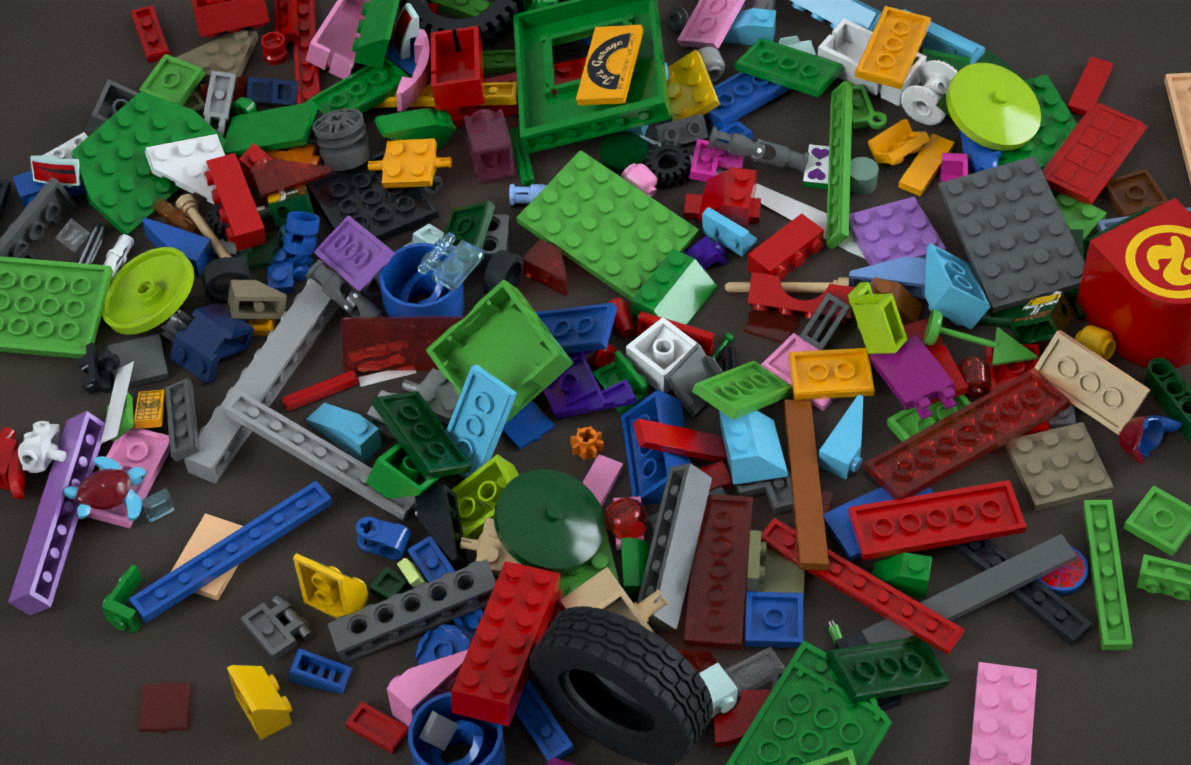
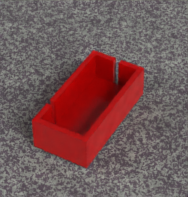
[431,26,485,111]

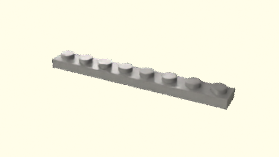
[224,391,416,521]

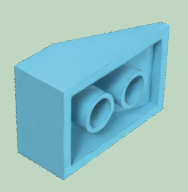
[924,243,991,330]

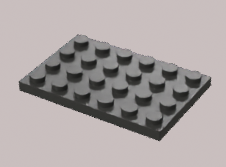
[938,156,1085,313]

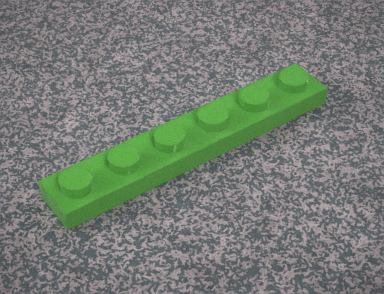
[1083,500,1133,650]

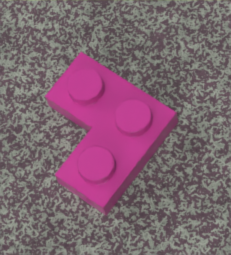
[689,139,744,182]

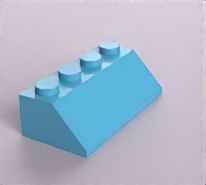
[790,0,882,32]

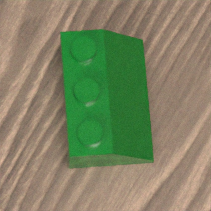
[352,0,400,69]
[632,249,717,325]
[366,443,441,499]

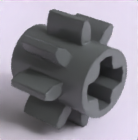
[160,309,192,342]

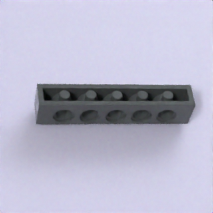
[327,559,496,664]

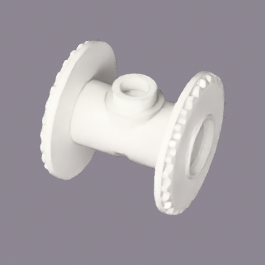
[901,60,957,126]

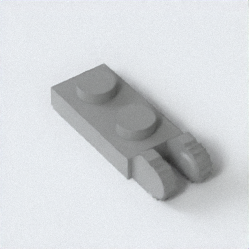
[203,70,236,138]

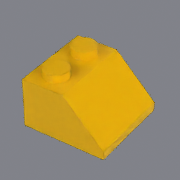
[227,665,293,740]

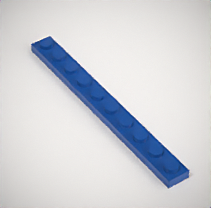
[407,535,575,762]

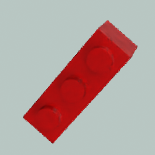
[747,213,824,281]

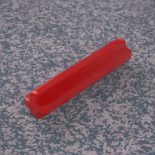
[282,370,358,411]

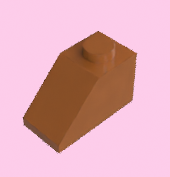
[871,277,923,325]

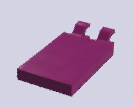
[869,335,957,420]

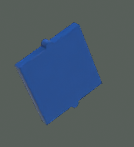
[502,401,555,450]

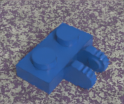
[267,248,313,294]

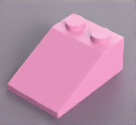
[387,650,468,727]

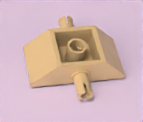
[561,567,669,633]

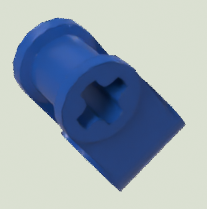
[356,517,411,560]

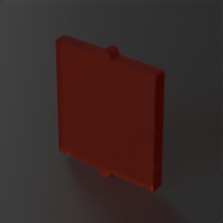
[743,308,801,344]
[139,681,191,734]

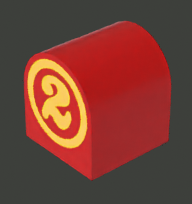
[1076,198,1191,368]

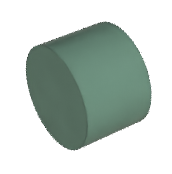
[850,157,879,195]

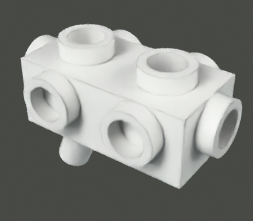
[18,421,66,473]

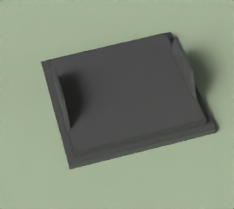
[664,343,723,418]

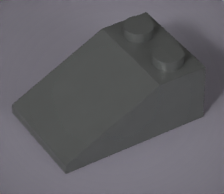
[85,79,138,133]

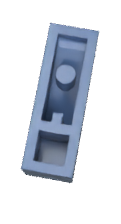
[849,257,926,300]

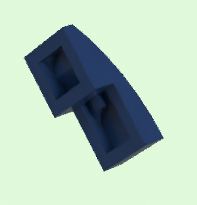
[245,77,298,105]

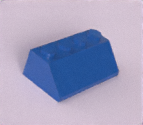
[621,390,691,505]

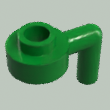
[211,97,257,124]

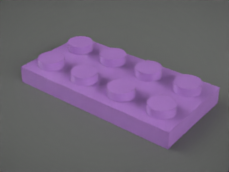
[314,215,395,291]

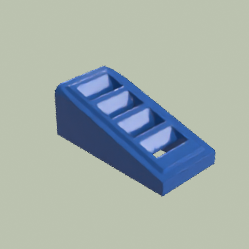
[287,648,353,694]

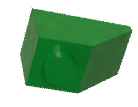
[872,552,932,599]

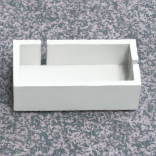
[818,19,927,106]

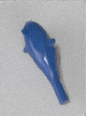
[959,129,1002,173]

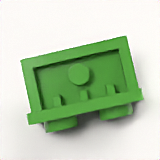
[1136,554,1191,601]

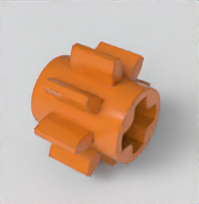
[570,426,604,461]

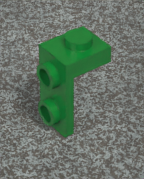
[101,564,142,634]

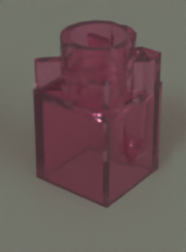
[464,109,516,182]

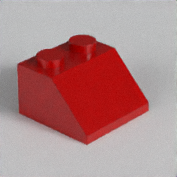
[698,167,757,228]

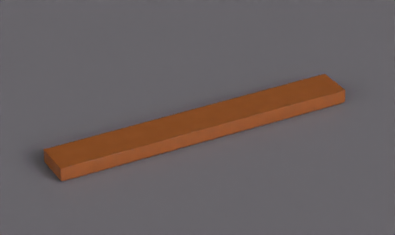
[783,400,829,571]

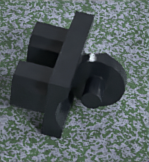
[79,342,120,393]

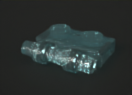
[417,232,484,291]

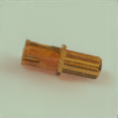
[153,198,196,233]

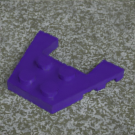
[543,342,638,419]

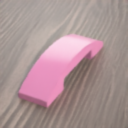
[396,29,430,112]

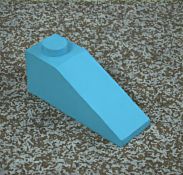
[723,8,776,45]
[818,394,863,480]
[306,403,382,463]

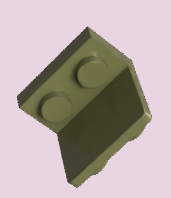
[747,530,805,596]

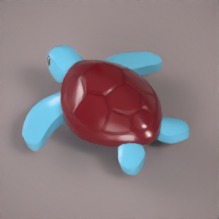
[64,456,146,521]

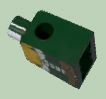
[257,183,314,227]
[1009,291,1073,344]

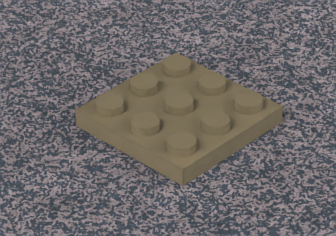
[1005,422,1114,511]

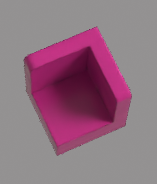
[940,153,968,183]

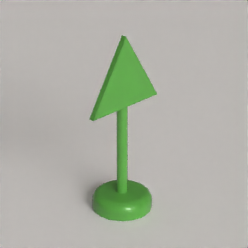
[923,309,1038,366]

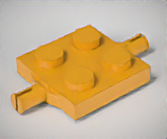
[368,139,452,188]

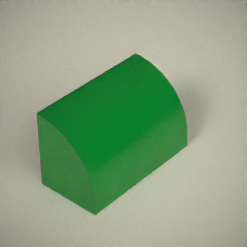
[621,538,651,600]

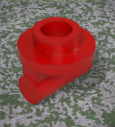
[588,345,617,369]

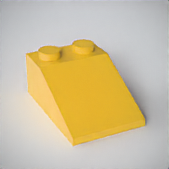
[293,553,369,618]

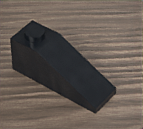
[414,484,469,568]

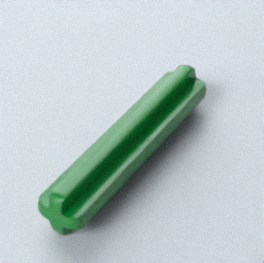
[509,127,535,187]

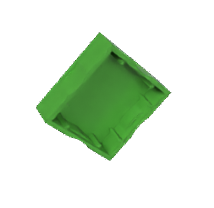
[426,279,573,424]

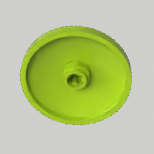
[946,63,1041,151]
[102,247,194,335]

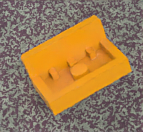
[868,119,930,166]

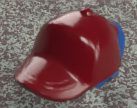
[1119,415,1183,464]

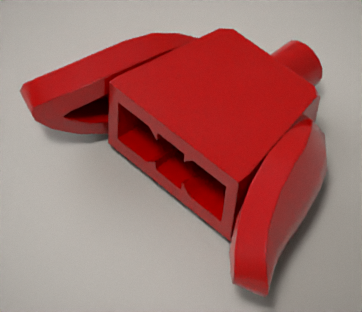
[0,427,28,499]

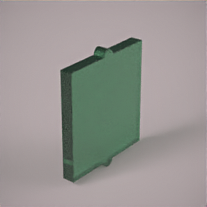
[236,231,283,269]

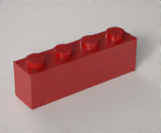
[204,153,266,251]

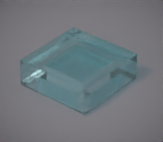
[141,488,175,522]

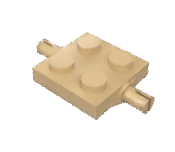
[460,518,522,576]

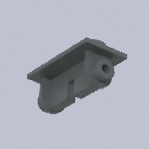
[655,113,708,146]

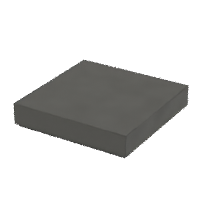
[108,333,169,388]

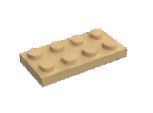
[1030,330,1150,435]

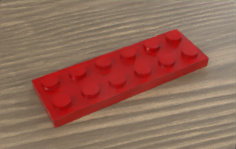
[848,480,1026,560]

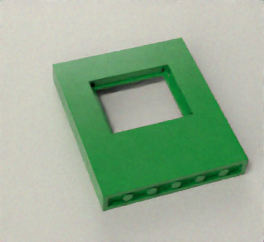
[513,0,671,154]

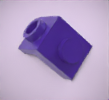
[684,236,728,270]

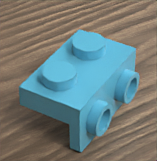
[702,207,757,257]

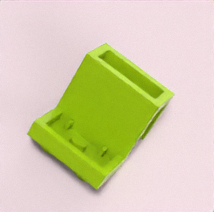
[848,282,908,354]

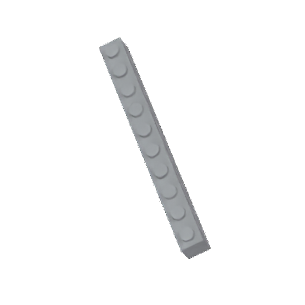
[184,270,347,484]

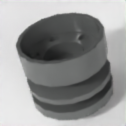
[313,109,373,171]

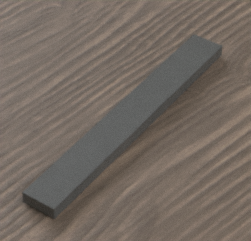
[862,534,1077,644]

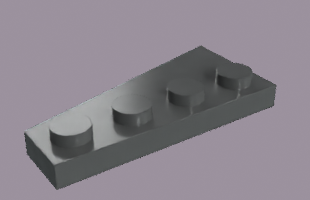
[0,177,77,258]

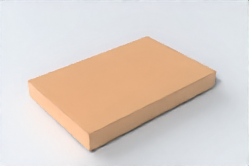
[171,513,243,601]

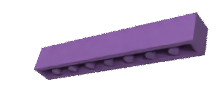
[8,411,105,615]

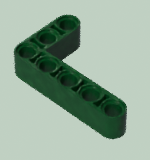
[1144,358,1191,445]

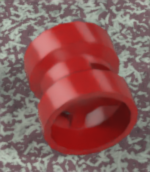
[261,32,288,65]

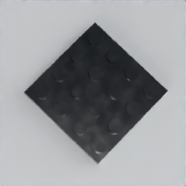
[306,150,439,241]

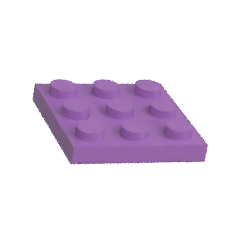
[849,197,946,266]

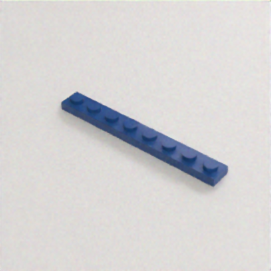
[129,481,333,623]

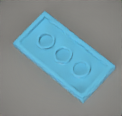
[447,365,517,479]

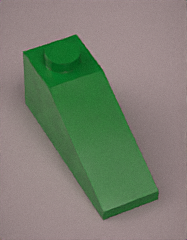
[374,108,456,150]

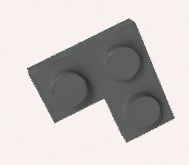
[731,460,793,514]

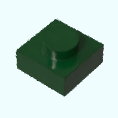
[369,567,409,601]

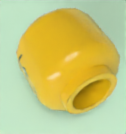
[1075,325,1116,360]

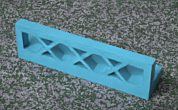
[895,8,985,64]

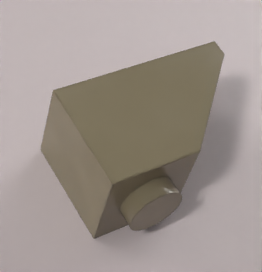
[228,280,287,319]

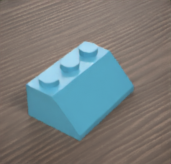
[719,410,788,485]

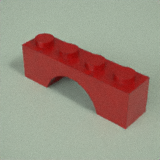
[747,272,855,324]

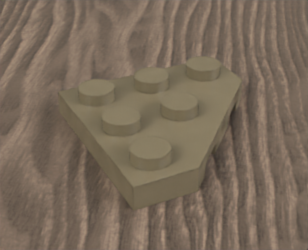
[176,30,259,83]

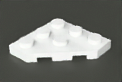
[145,134,225,204]

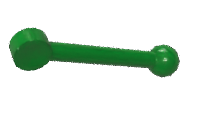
[712,333,734,361]

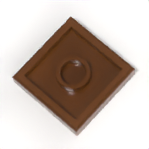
[1102,168,1169,217]

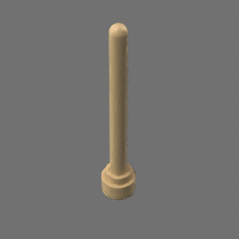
[176,194,239,279]
[725,277,849,293]

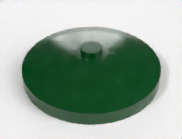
[494,469,605,574]

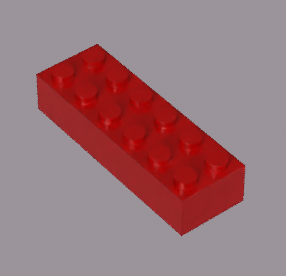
[451,561,560,727]

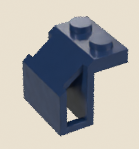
[170,303,254,383]

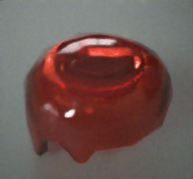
[604,497,649,540]

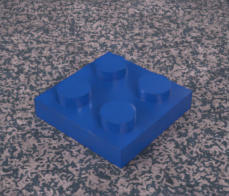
[745,591,803,648]

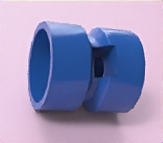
[283,211,320,256]

